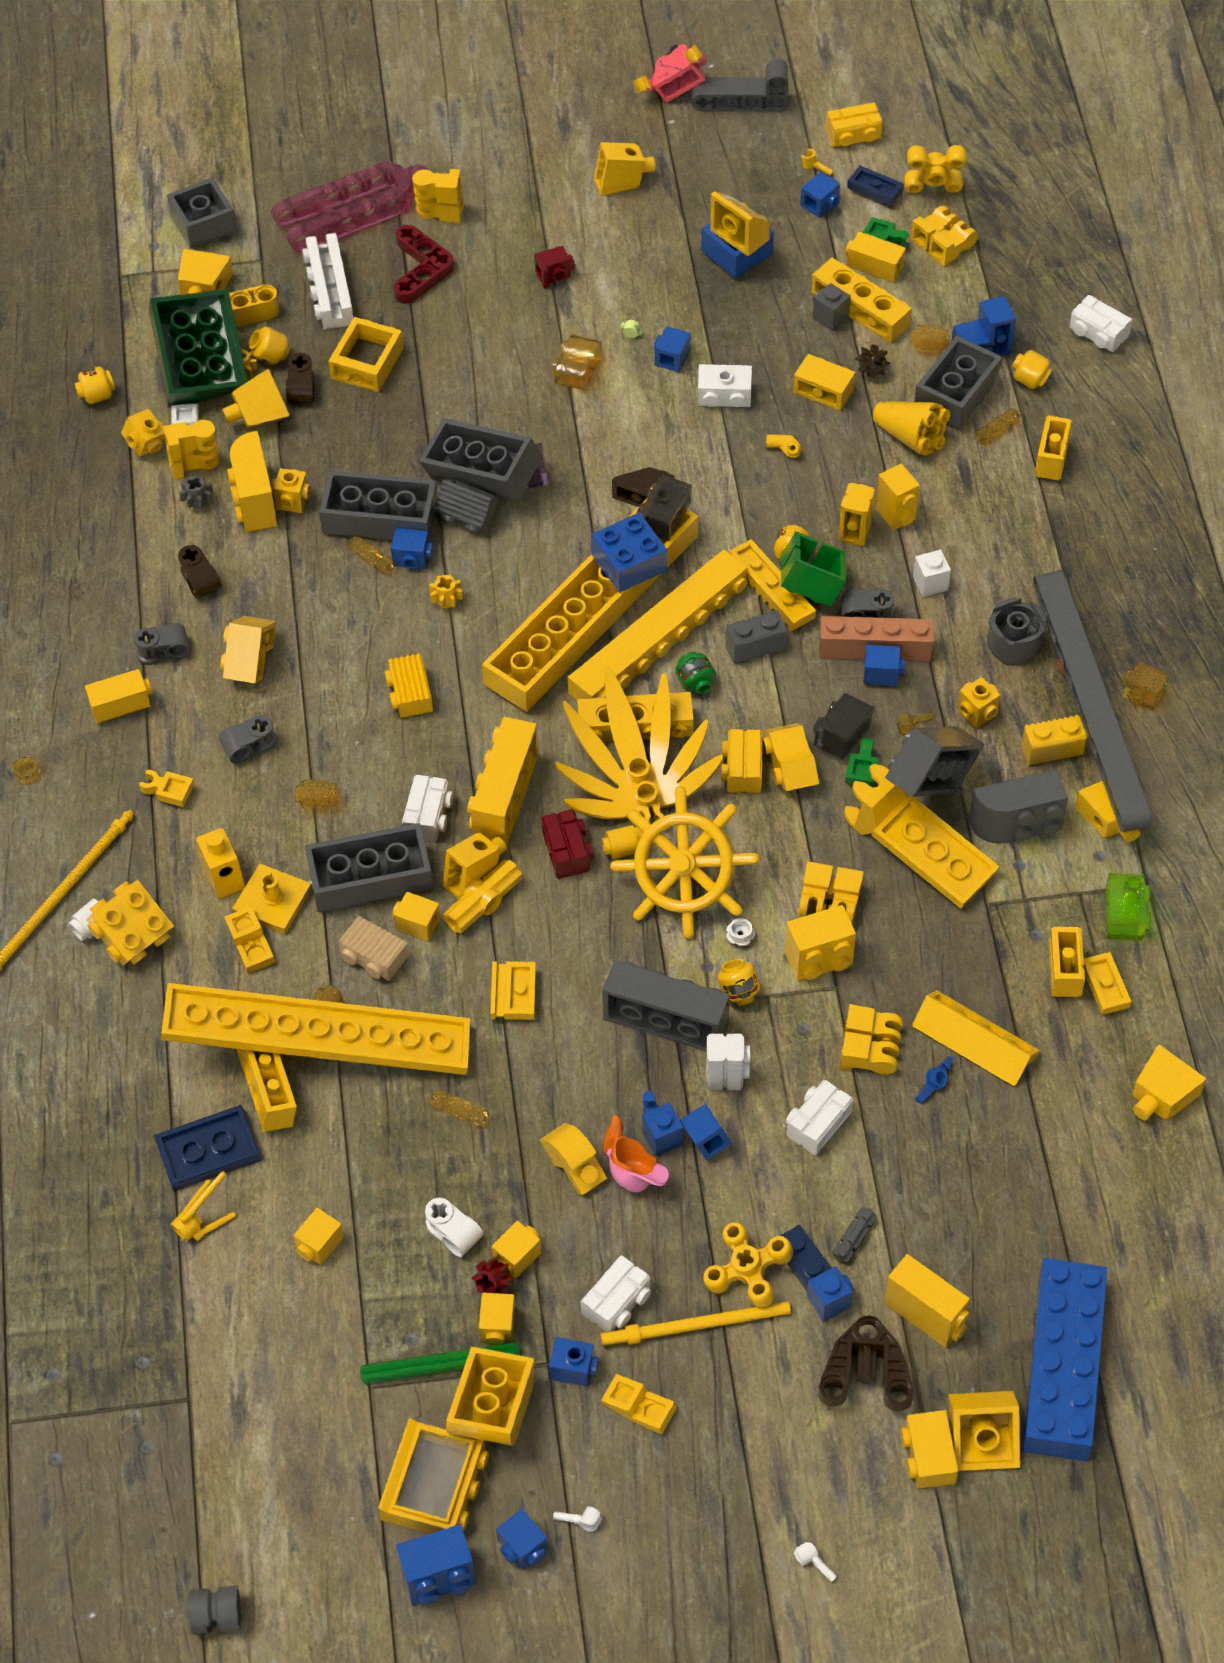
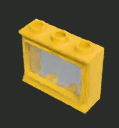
[378,1418,489,1534]

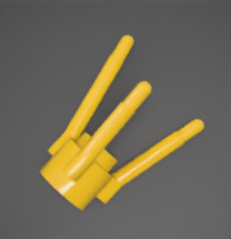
[170,1172,236,1242]

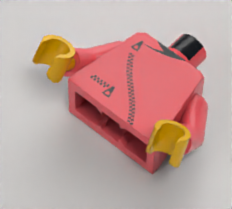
[632,44,707,103]

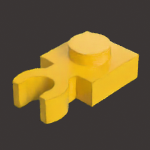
[139,770,195,807]

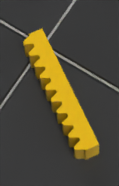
[729,539,816,632]

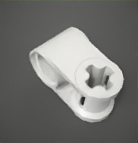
[425,1198,484,1257]

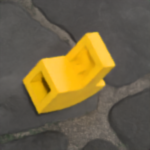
[540,1123,607,1195]

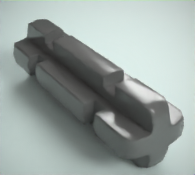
[832,1207,876,1263]

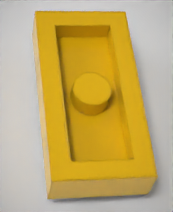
[1084,952,1132,1015]

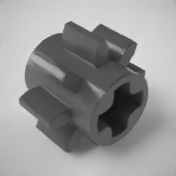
[179,476,213,508]

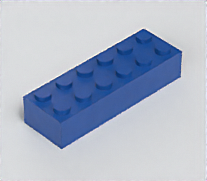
[1022,1258,1107,1461]

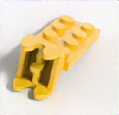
[844,764,1000,909]

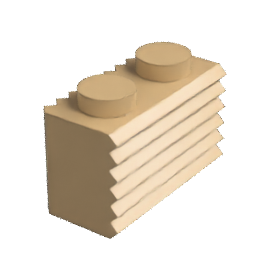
[338,916,409,981]

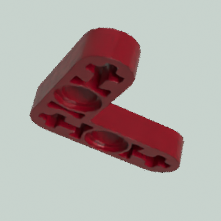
[394,225,454,304]

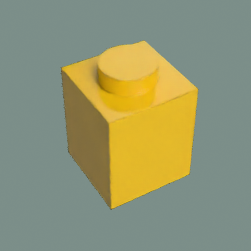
[392,892,441,942]
[293,1208,344,1265]
[491,1221,541,1279]
[479,1293,515,1345]

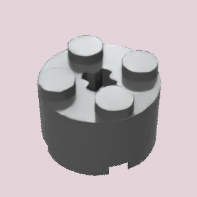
[987,598,1046,665]

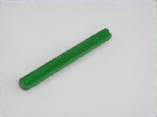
[360,1342,520,1384]

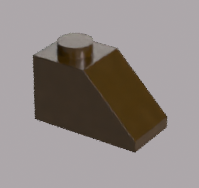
[612,467,675,507]

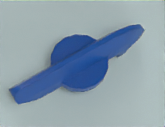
[915,1056,954,1103]

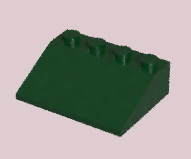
[149,289,247,408]

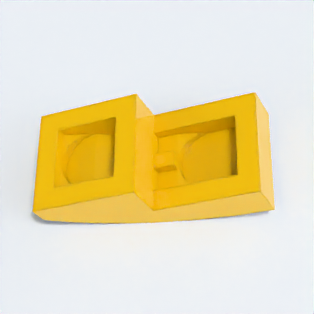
[224,906,276,974]
[601,1374,677,1435]

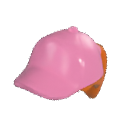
[603,1115,669,1192]

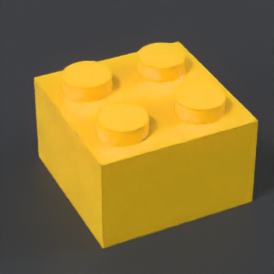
[785,905,856,982]

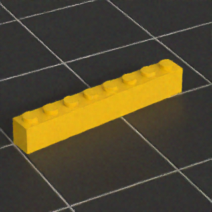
[568,549,748,700]

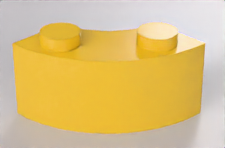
[762,723,819,791]

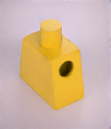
[594,142,655,196]
[178,249,233,295]
[222,369,290,428]
[1075,781,1141,843]
[196,828,245,900]
[443,833,507,899]
[1132,1045,1207,1120]

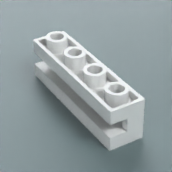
[302,233,353,330]

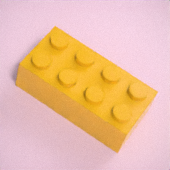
[467,716,539,847]

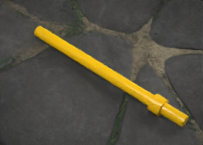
[600,1301,791,1346]

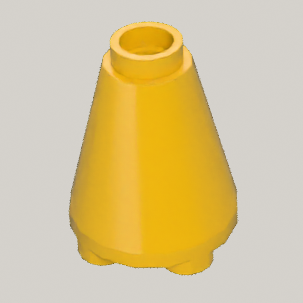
[873,401,950,455]

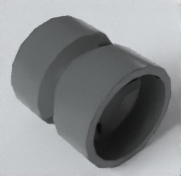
[189,1585,241,1635]

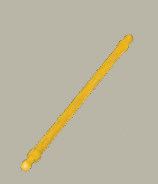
[0,810,134,971]

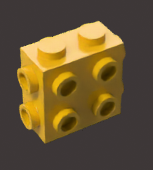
[86,879,174,966]

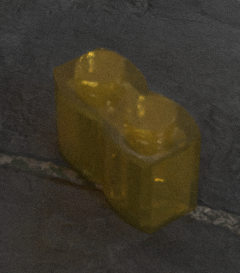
[551,334,602,390]

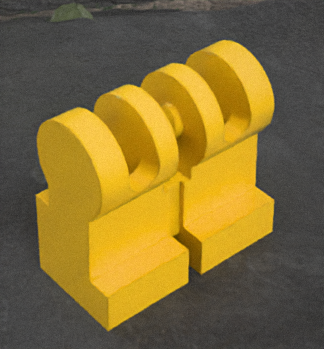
[412,169,464,223]
[910,205,978,266]
[163,420,219,480]
[798,861,864,925]
[839,1004,903,1075]

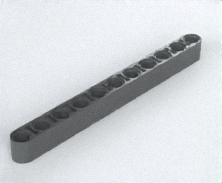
[1033,570,1152,833]

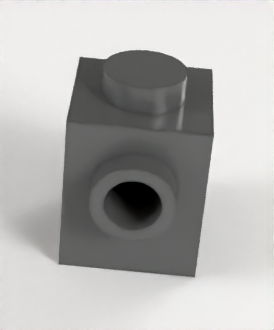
[813,283,851,331]

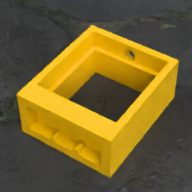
[328,317,404,393]

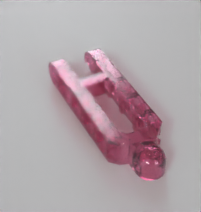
[271,162,429,252]

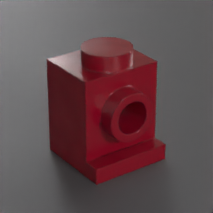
[534,245,575,289]

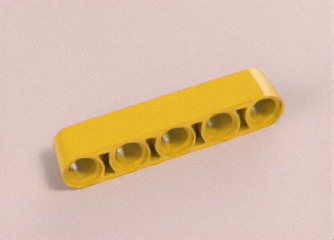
[229,285,279,328]

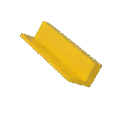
[912,990,1040,1086]

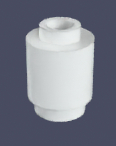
[68,898,99,941]

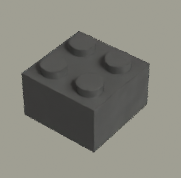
[167,178,237,249]

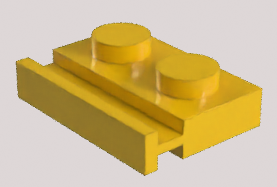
[490,961,536,1020]

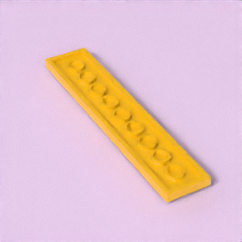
[161,983,470,1075]

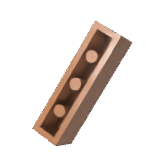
[819,616,933,662]

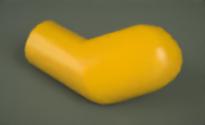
[766,434,802,458]

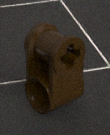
[286,352,315,403]
[178,545,222,599]

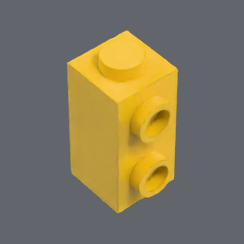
[845,232,906,283]
[85,669,153,723]

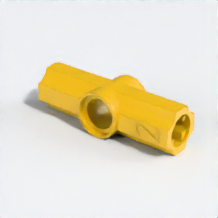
[443,859,523,934]

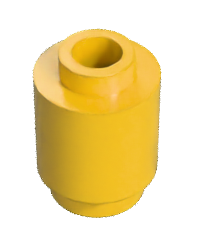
[601,825,643,860]

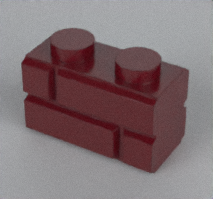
[541,809,594,879]

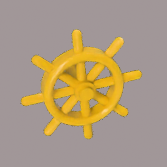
[610,786,760,939]

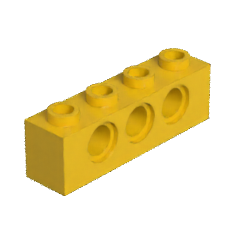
[811,257,912,343]
[577,692,694,742]
[237,1049,297,1132]

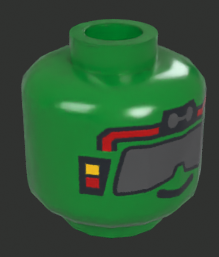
[675,652,716,694]

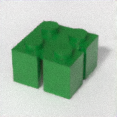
[781,531,846,607]

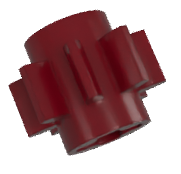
[471,1257,514,1294]

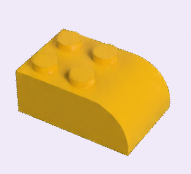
[227,431,277,533]
[446,1346,534,1446]

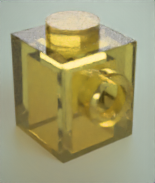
[1122,661,1170,711]

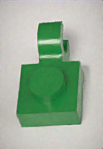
[863,217,909,249]
[845,738,879,788]

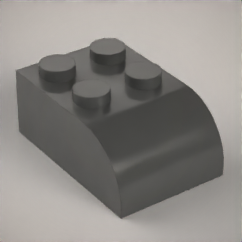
[914,335,1002,429]
[968,770,1068,844]

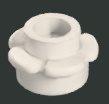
[726,918,755,946]

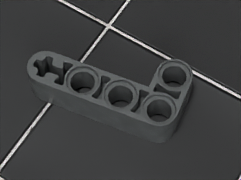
[691,59,788,112]

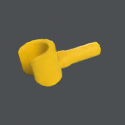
[801,149,834,176]

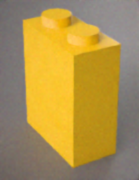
[884,1254,970,1348]

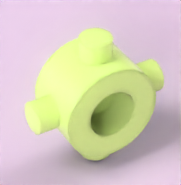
[620,320,642,339]

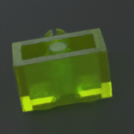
[1105,873,1151,941]

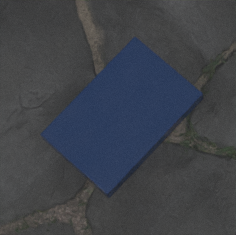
[154,1105,262,1192]

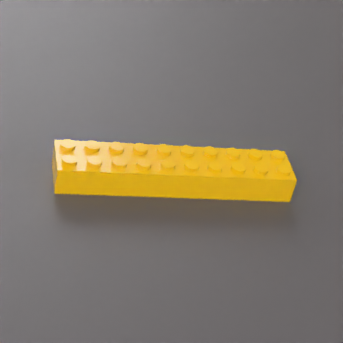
[482,490,699,712]

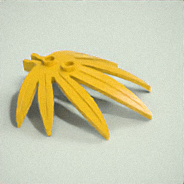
[555,665,723,823]

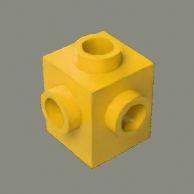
[121,409,165,457]
[271,468,311,513]
[957,677,1000,729]

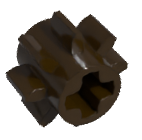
[855,344,890,378]

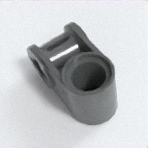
[842,589,895,618]
[134,623,190,665]
[219,715,277,764]

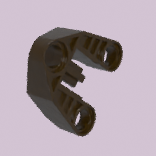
[818,1315,914,1411]

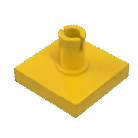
[232,863,312,935]

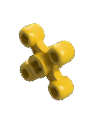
[904,145,967,194]
[703,1222,793,1308]

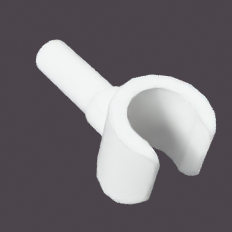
[553,1507,602,1532]
[794,1542,837,1582]

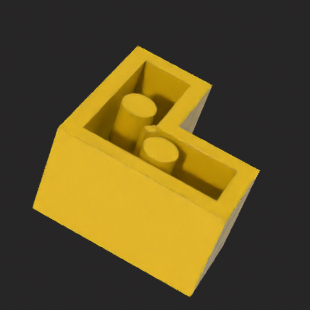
[220,616,277,683]

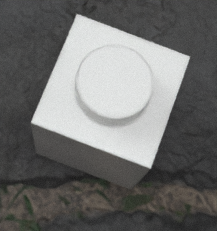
[913,550,951,597]

